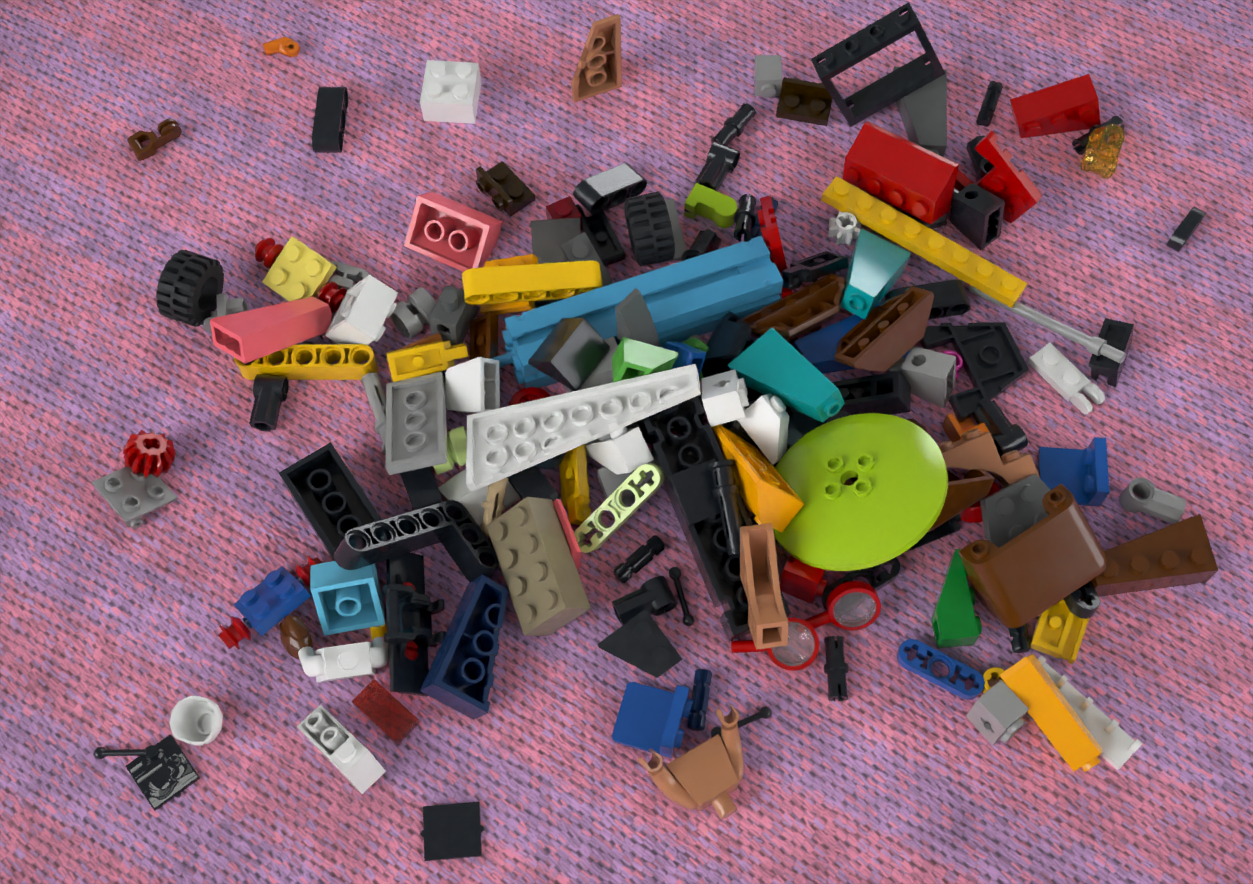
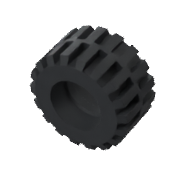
[624,191,675,267]
[156,250,224,327]

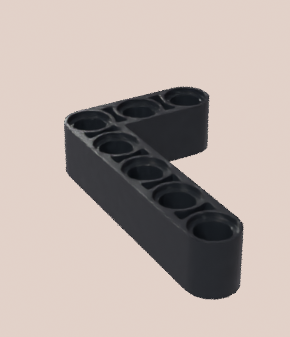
[334,500,500,582]

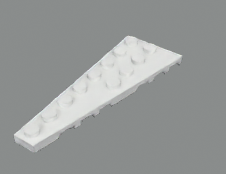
[466,364,701,492]

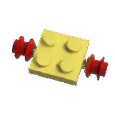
[255,236,347,313]

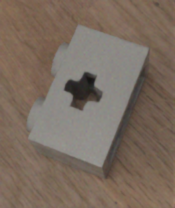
[966,680,1029,745]

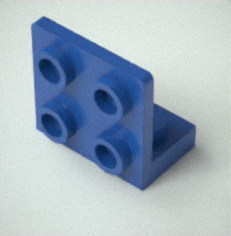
[1038,437,1110,507]

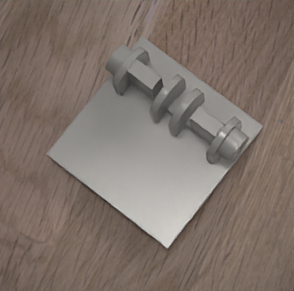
[92,467,177,529]

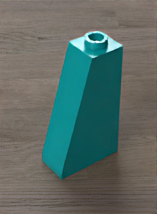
[841,229,911,319]
[728,328,845,423]

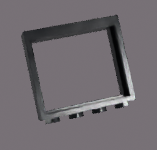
[811,2,946,127]

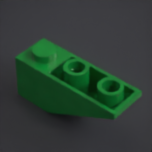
[931,549,982,649]

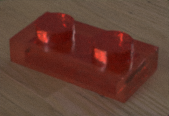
[351,679,420,746]

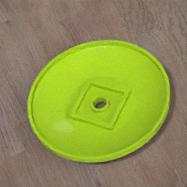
[773,413,948,571]

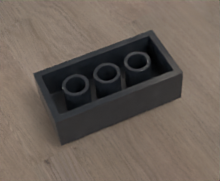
[279,442,382,561]

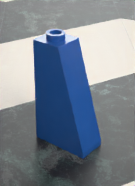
[793,302,910,374]

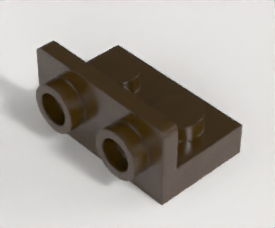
[776,77,833,126]
[476,161,535,217]

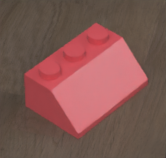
[404,192,503,272]

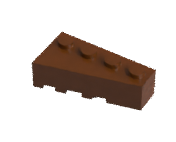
[1091,514,1218,597]

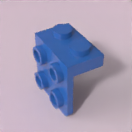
[612,682,693,759]

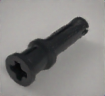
[707,459,743,556]

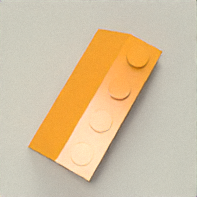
[711,424,804,533]

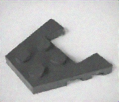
[980,474,1050,548]

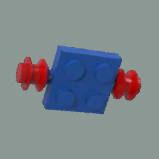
[218,556,323,650]

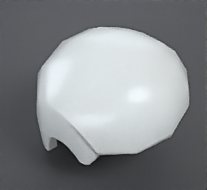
[169,696,223,746]

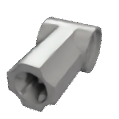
[1119,477,1186,524]

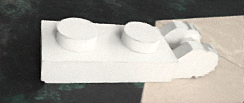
[1027,343,1105,414]

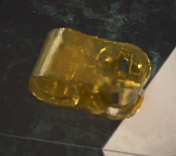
[1080,124,1125,179]

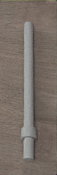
[969,286,1126,364]

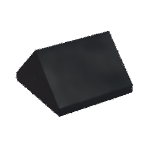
[528,318,610,391]

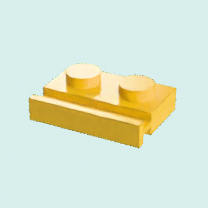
[1030,599,1089,664]

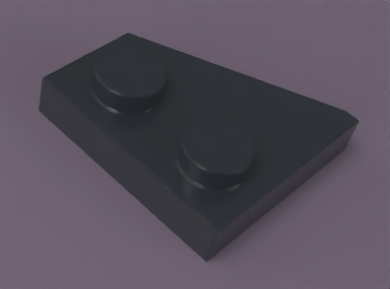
[597,609,682,678]

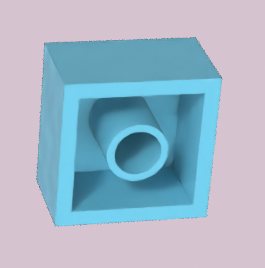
[310,561,386,636]

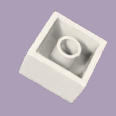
[420,60,481,124]
[325,275,398,346]

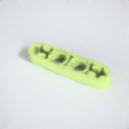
[574,463,664,553]

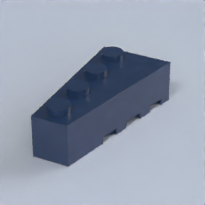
[420,575,508,719]

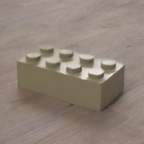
[487,497,591,636]

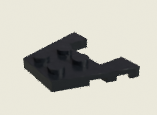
[920,322,1029,423]

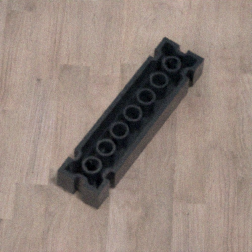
[638,396,791,642]

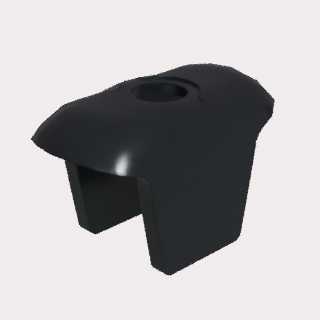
[701,311,754,378]

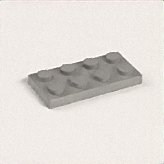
[385,372,447,475]

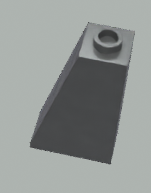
[893,66,947,157]

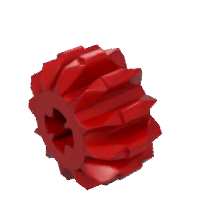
[123,430,176,478]

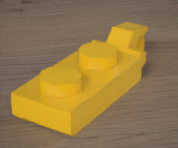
[386,340,468,382]
[559,444,591,525]

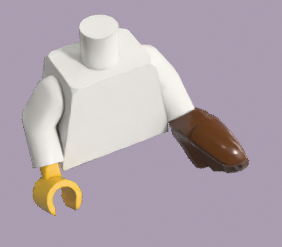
[280,614,389,683]

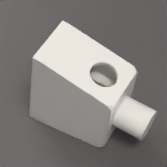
[445,357,500,413]

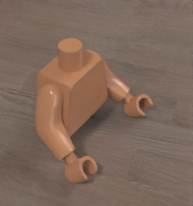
[638,704,744,820]

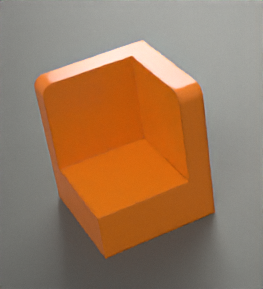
[942,413,989,443]

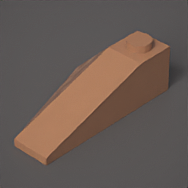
[571,14,622,103]

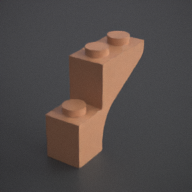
[937,428,1040,488]
[740,523,788,650]

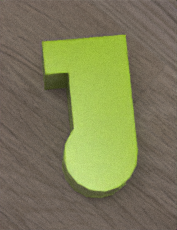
[684,183,737,228]

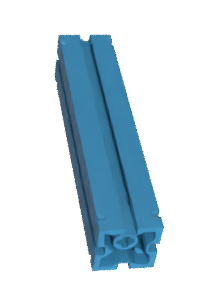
[492,236,783,388]

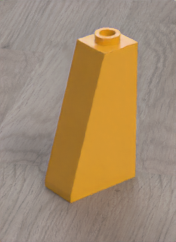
[999,654,1103,772]

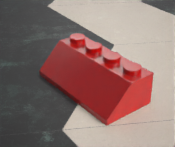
[842,121,959,224]

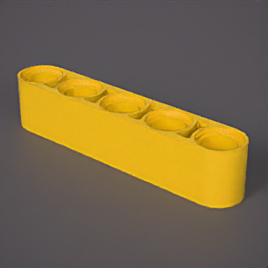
[462,261,603,305]
[234,344,378,380]

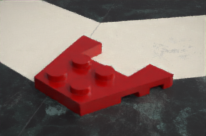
[954,130,1043,223]
[757,195,793,298]

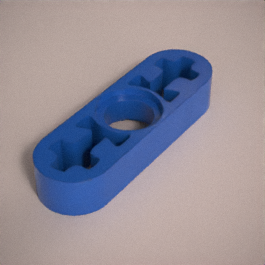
[897,639,985,700]

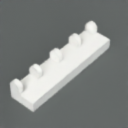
[1038,655,1143,770]

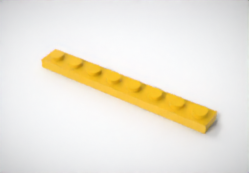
[821,176,1028,308]

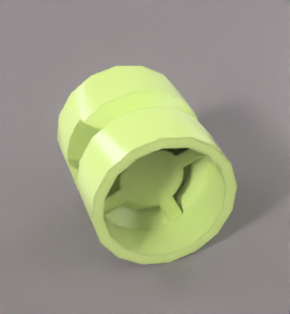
[433,426,467,475]

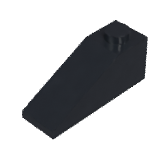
[832,371,911,415]

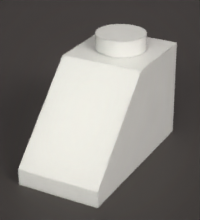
[737,393,789,465]

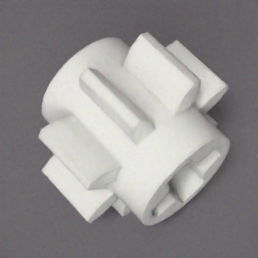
[828,211,862,246]

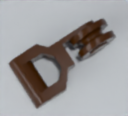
[127,119,182,161]

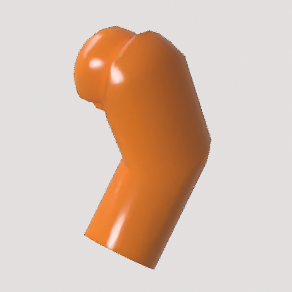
[262,37,300,57]

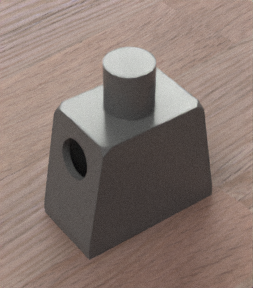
[430,286,479,346]

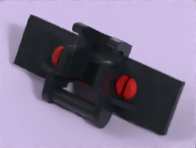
[383,552,446,697]

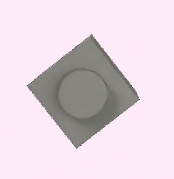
[754,55,782,98]

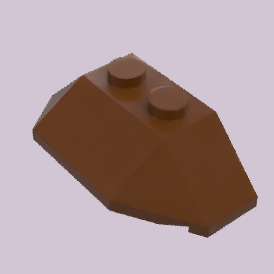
[736,273,846,344]
[834,286,934,372]

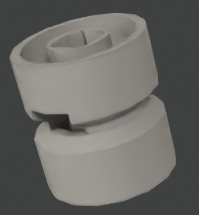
[390,287,436,339]

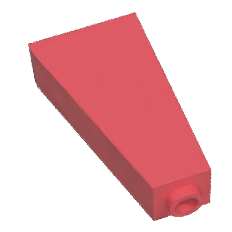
[210,296,332,364]

